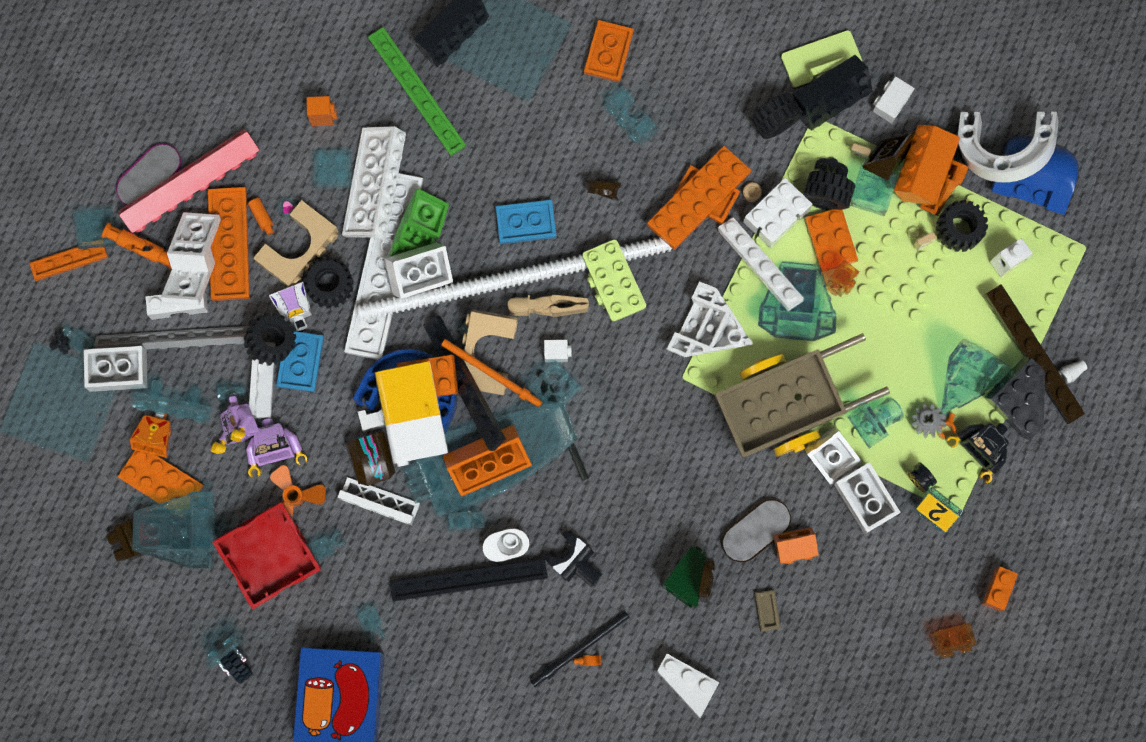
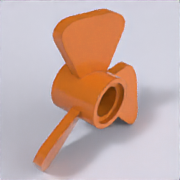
[270,465,326,518]

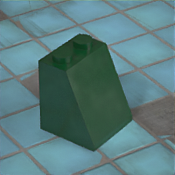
[662,546,707,610]

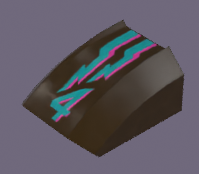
[346,432,395,486]

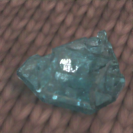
[941,339,1012,415]

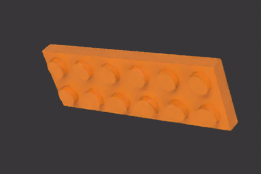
[647,146,752,251]
[208,187,250,301]

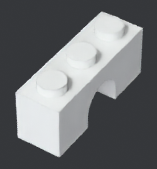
[146,292,208,320]

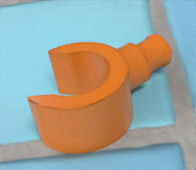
[937,413,956,440]
[574,655,601,666]

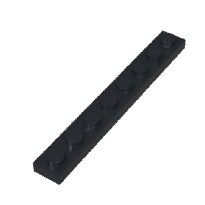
[424,316,506,451]
[390,559,548,602]

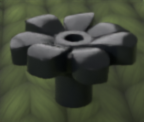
[49,330,70,355]

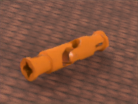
[101,222,172,270]

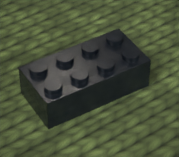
[414,0,489,68]
[793,55,873,131]

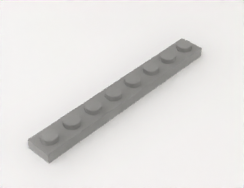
[94,326,249,350]

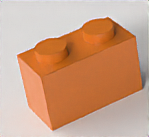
[307,96,337,127]
[773,527,819,564]
[982,566,1018,612]

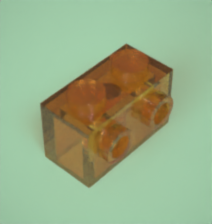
[826,260,859,297]
[929,622,977,659]

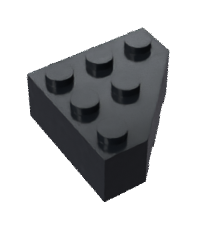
[984,356,1045,440]

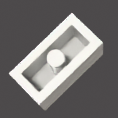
[873,77,915,124]

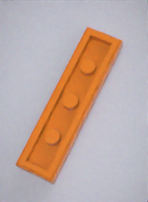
[29,239,108,281]

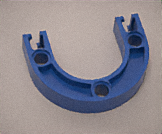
[353,349,457,434]

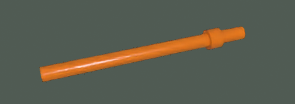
[441,339,543,408]

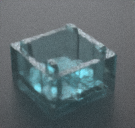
[850,164,898,216]

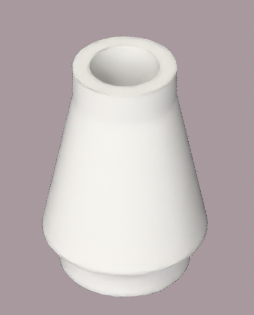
[1058,360,1087,384]

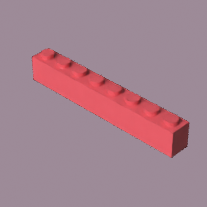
[118,129,259,233]

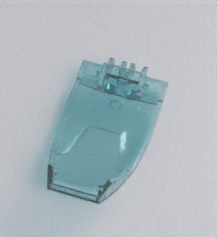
[403,403,578,519]

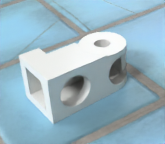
[358,409,386,433]

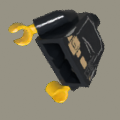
[947,423,1009,483]

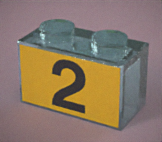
[915,487,963,533]

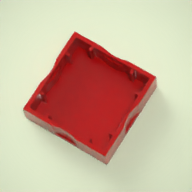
[212,500,321,610]

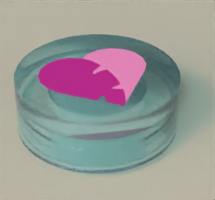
[279,198,297,218]

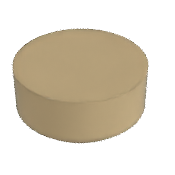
[743,182,762,202]

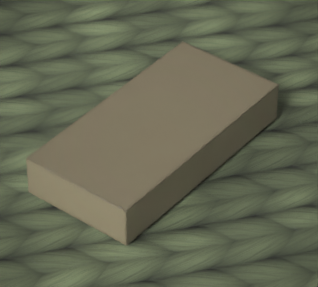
[755,590,781,632]

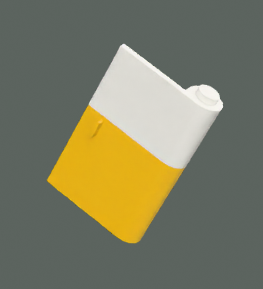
[375,361,448,467]

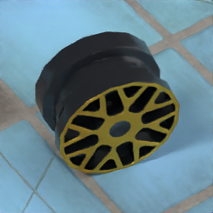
[907,462,937,493]

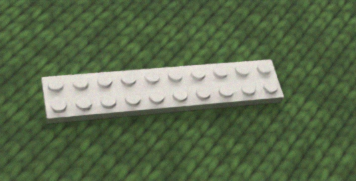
[344,173,423,360]

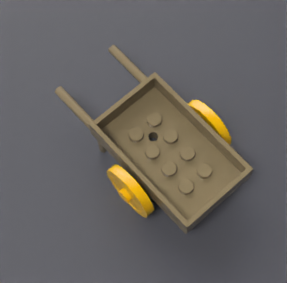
[715,333,890,459]

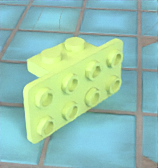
[781,31,862,88]
[582,240,646,322]

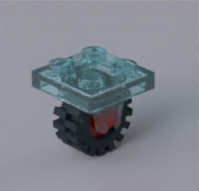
[204,635,253,684]

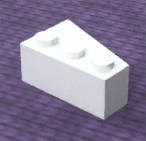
[657,654,719,718]

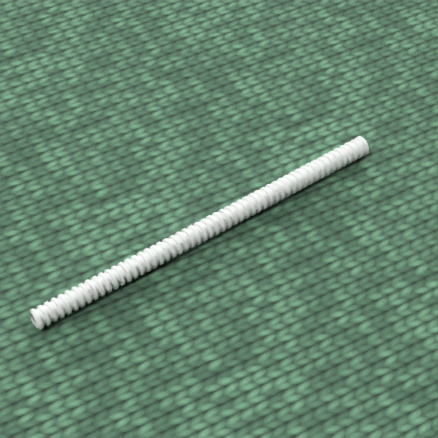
[357,237,672,321]

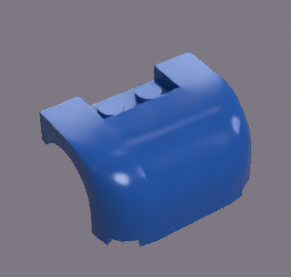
[991,135,1079,215]

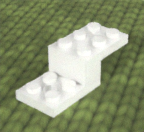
[161,212,221,305]

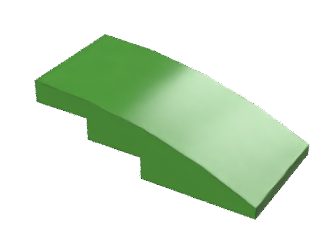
[388,188,449,257]

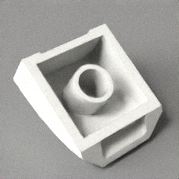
[805,427,862,484]

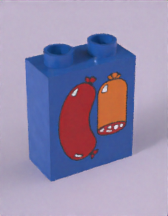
[293,648,384,742]

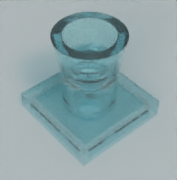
[848,397,904,449]

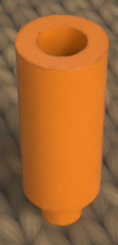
[248,198,274,235]

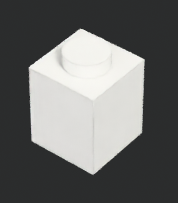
[544,340,571,362]

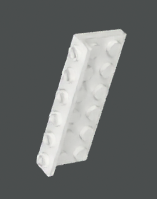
[342,126,406,240]

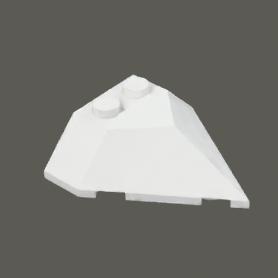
[667,281,753,357]

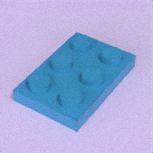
[496,200,556,244]
[276,332,324,393]

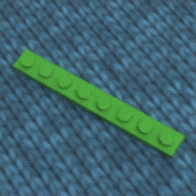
[368,27,466,157]

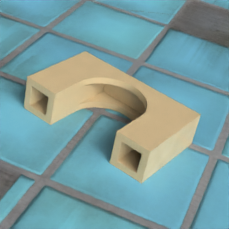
[253,200,339,288]
[463,309,519,395]

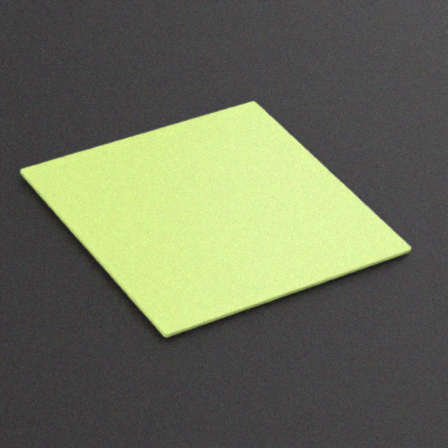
[683,122,1086,515]

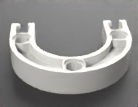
[958,112,1058,182]

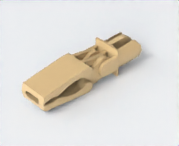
[508,295,589,318]

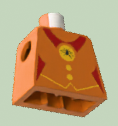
[130,410,171,458]

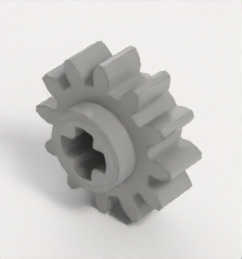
[912,404,946,438]

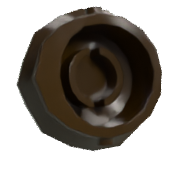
[584,180,621,201]

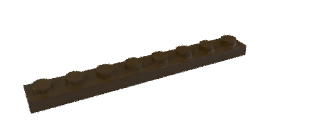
[984,284,1085,424]

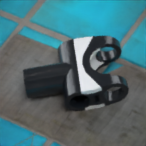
[543,531,603,587]

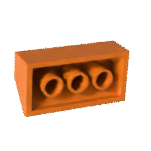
[894,125,960,205]
[443,424,532,497]

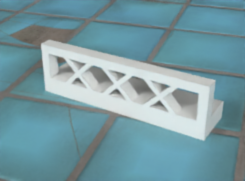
[249,342,276,419]
[338,477,420,525]

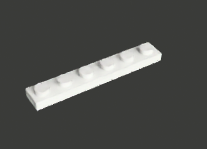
[718,218,804,311]

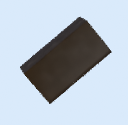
[862,131,915,181]

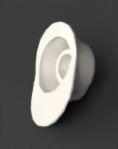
[483,527,529,562]

